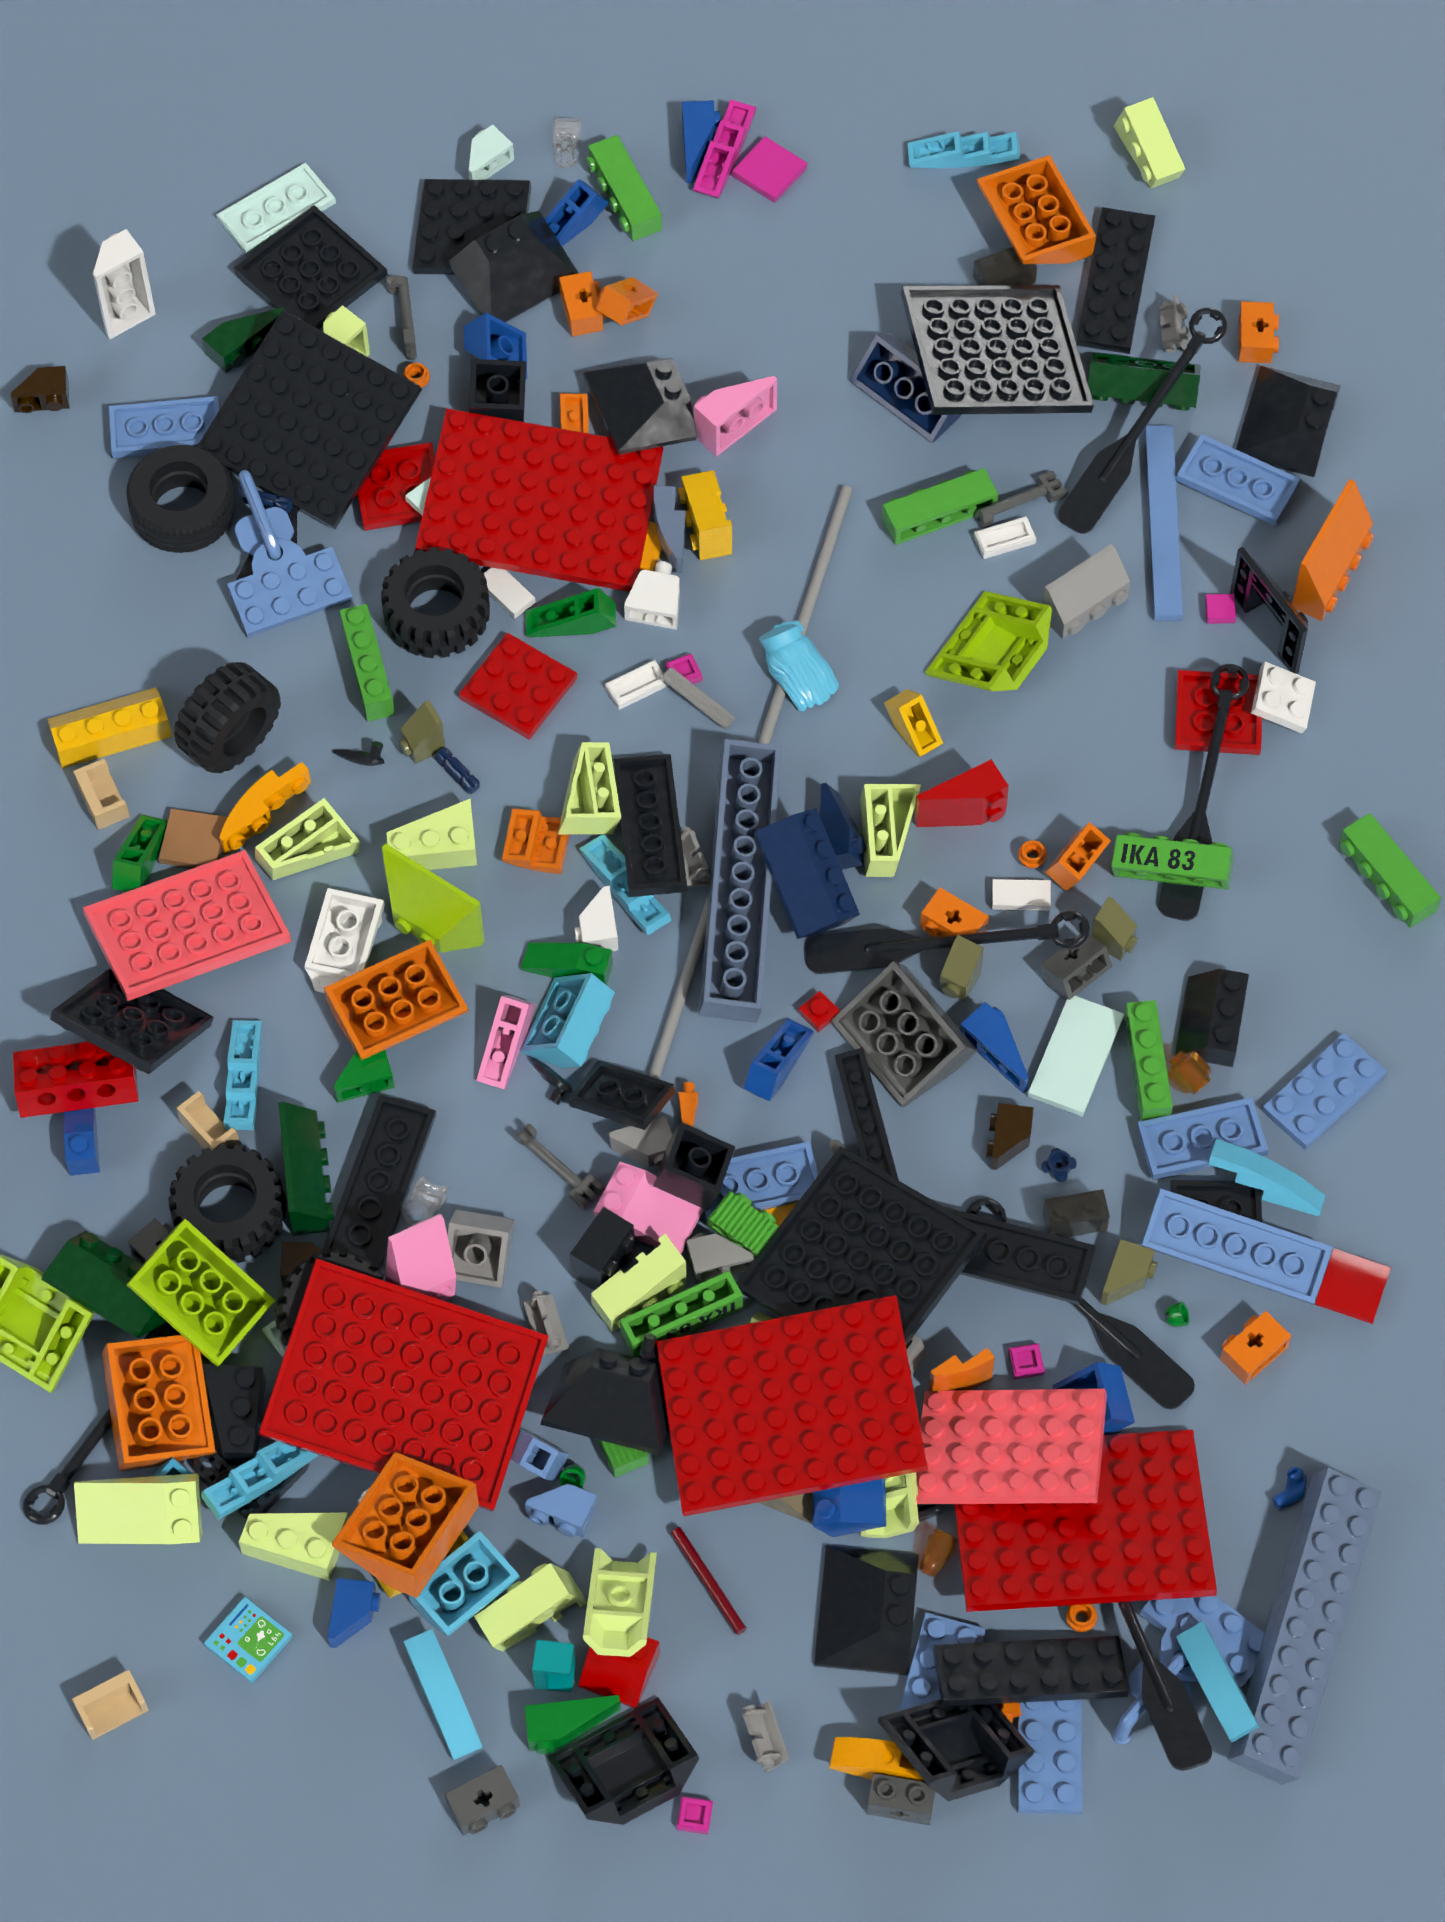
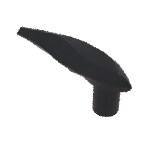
[333,741,385,766]
[531,1058,573,1105]
[639,1333,658,1360]

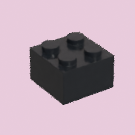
[469,359,526,422]
[653,1122,735,1211]
[570,1207,636,1291]

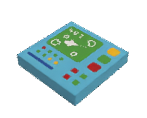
[204,1597,293,1684]

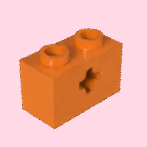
[559,271,607,337]
[596,277,658,326]
[1239,301,1279,363]
[1045,822,1111,891]
[920,887,989,948]
[1220,1311,1292,1385]

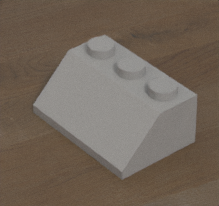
[1043,544,1130,639]

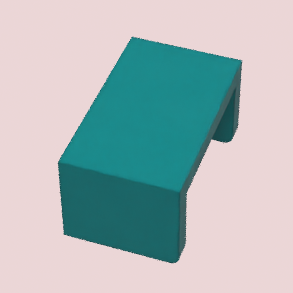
[532,1640,576,1693]

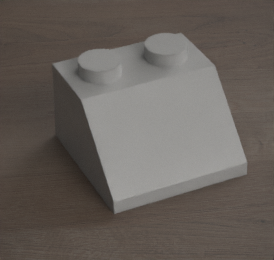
[448,1209,515,1288]

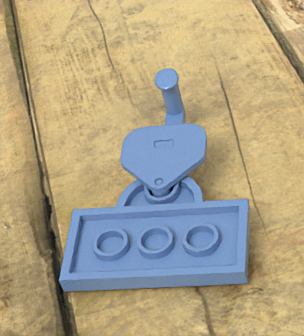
[227,470,353,637]
[1113,1596,1265,1745]

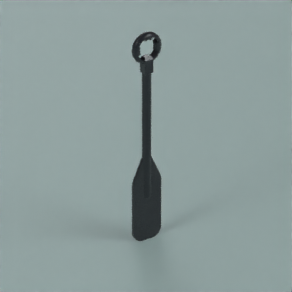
[1059,307,1227,534]
[1159,664,1249,921]
[806,910,1090,974]
[966,1198,1195,1410]
[23,1321,181,1525]
[1117,1602,1212,1771]

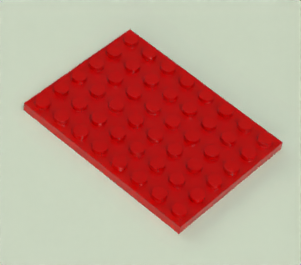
[415,408,664,592]
[258,1258,549,1512]
[656,1295,928,1516]
[954,1429,1217,1612]

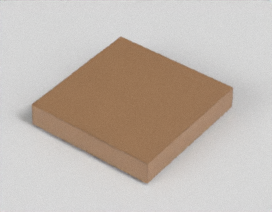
[159,809,227,868]

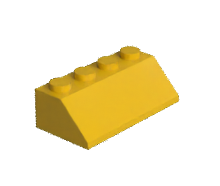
[47,687,172,769]

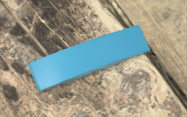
[908,131,1020,169]
[579,834,672,935]
[224,1020,262,1130]
[1208,1139,1325,1216]
[201,1441,318,1520]
[1176,1621,1260,1743]
[403,1629,483,1760]

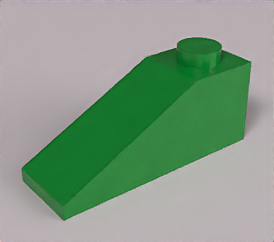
[526,588,616,638]
[112,815,168,893]
[521,943,613,985]
[525,1695,620,1754]

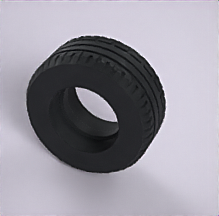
[126,445,235,553]

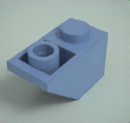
[510,1428,569,1482]
[525,1484,597,1538]

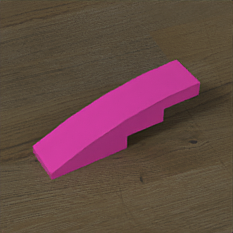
[693,99,757,199]

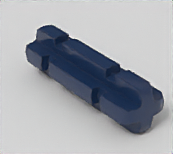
[242,490,293,514]
[435,747,480,794]

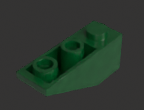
[202,307,285,373]

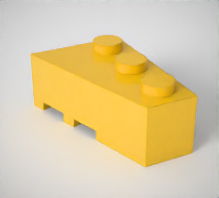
[677,470,732,560]

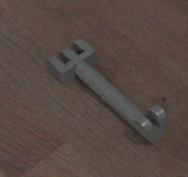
[386,275,417,360]
[975,471,1068,529]
[516,1124,605,1210]

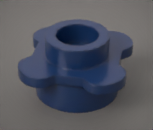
[1041,1148,1077,1182]

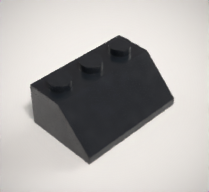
[1175,969,1249,1067]

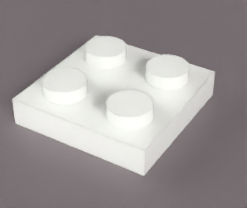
[1251,662,1316,733]

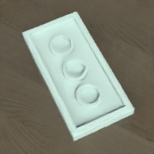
[216,162,336,255]
[1028,996,1124,1117]

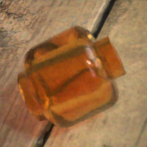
[1168,1050,1212,1095]

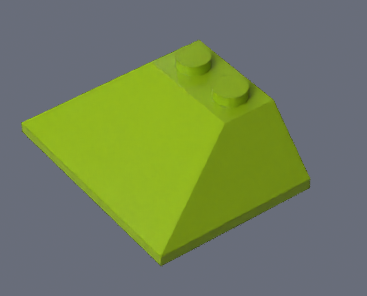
[925,591,1052,691]
[382,843,485,953]
[0,1254,94,1393]

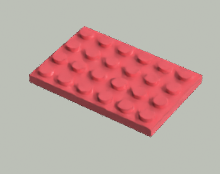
[83,850,291,1001]
[916,1389,1107,1504]

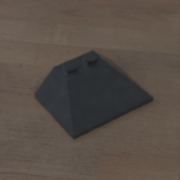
[448,211,578,322]
[583,358,697,455]
[1236,366,1341,477]
[1230,547,1309,674]
[540,1348,669,1455]
[814,1545,919,1676]
[547,1697,699,1825]
[878,1699,1034,1802]

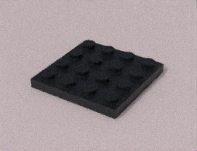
[412,179,532,275]
[234,205,388,329]
[50,968,213,1074]

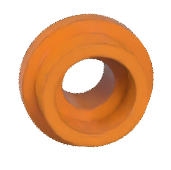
[402,362,430,388]
[1018,840,1047,869]
[1066,1604,1097,1632]

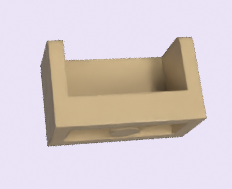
[73,759,130,830]
[176,1091,240,1151]
[72,1670,149,1740]

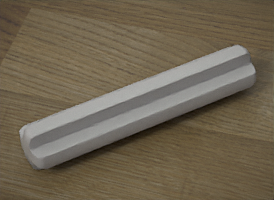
[662,668,735,729]

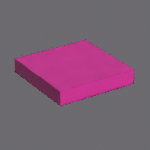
[732,136,807,203]

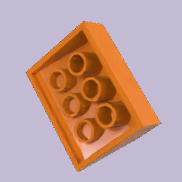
[976,155,1096,264]
[1292,479,1374,621]
[324,940,469,1060]
[102,1335,215,1471]
[332,1452,479,1598]

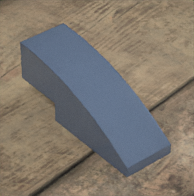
[654,485,686,573]

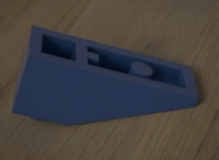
[820,783,866,870]

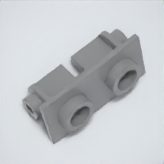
[1159,294,1191,353]
[680,827,711,887]
[523,1291,569,1357]
[742,1701,790,1773]

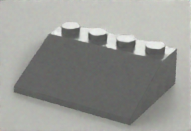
[831,961,978,1107]

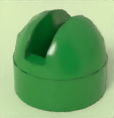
[1164,1302,1189,1327]
[560,1464,586,1488]

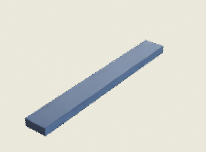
[1145,425,1183,621]

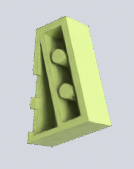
[1113,97,1185,189]
[558,742,621,834]
[859,784,921,877]
[255,798,360,880]
[386,799,477,870]
[591,1234,687,1332]
[239,1512,349,1581]
[474,1563,587,1652]

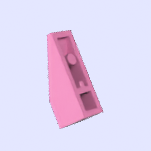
[476,995,536,1089]

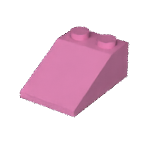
[694,376,777,457]
[594,1162,704,1254]
[385,1214,456,1301]

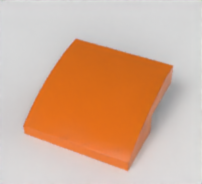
[502,809,570,874]
[928,1348,995,1392]

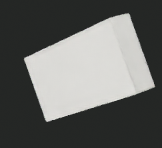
[974,516,1036,559]
[484,567,536,619]
[605,660,669,710]
[992,879,1051,911]

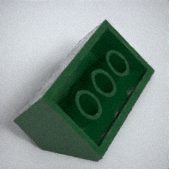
[1088,352,1201,411]
[278,1102,334,1236]
[41,1231,166,1338]

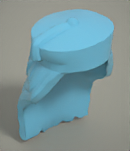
[759,621,839,711]

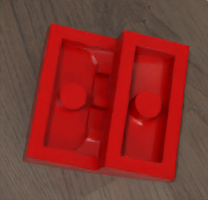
[1315,1248,1391,1324]

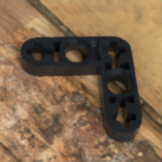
[193,1453,309,1519]

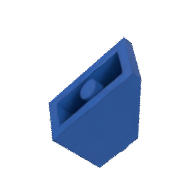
[327,1578,381,1648]

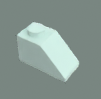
[469,124,514,180]

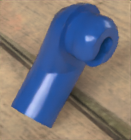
[1272,1467,1307,1511]

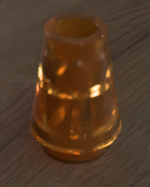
[918,1529,957,1578]

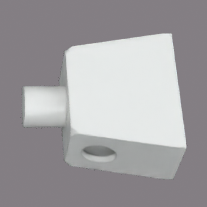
[624,561,680,630]

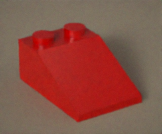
[914,759,1009,827]

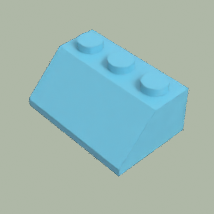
[521,973,615,1068]
[409,1531,520,1637]

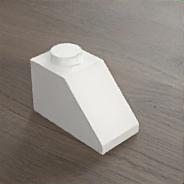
[574,886,618,951]

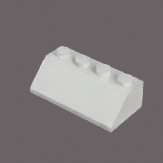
[93,229,156,340]

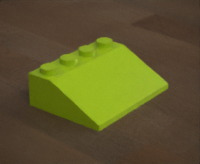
[127,1219,275,1367]

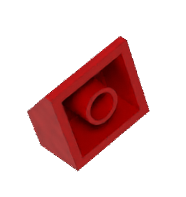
[578,1637,660,1709]

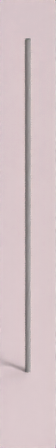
[648,486,852,1079]

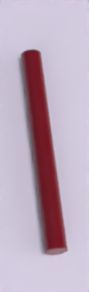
[671,1527,747,1635]

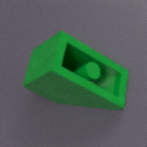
[334,1050,395,1103]

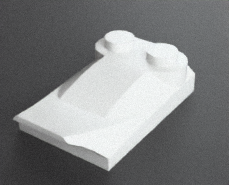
[305,888,385,993]

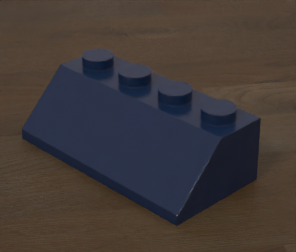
[850,333,962,442]
[754,808,860,939]

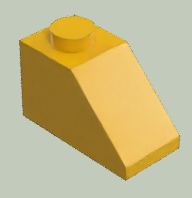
[884,689,943,757]

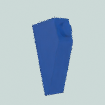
[682,100,720,183]
[545,179,609,246]
[960,1002,1029,1093]
[743,1018,814,1101]
[64,1108,100,1176]

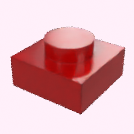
[798,991,840,1033]

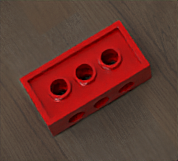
[13,1041,139,1118]

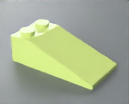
[74,1473,203,1544]

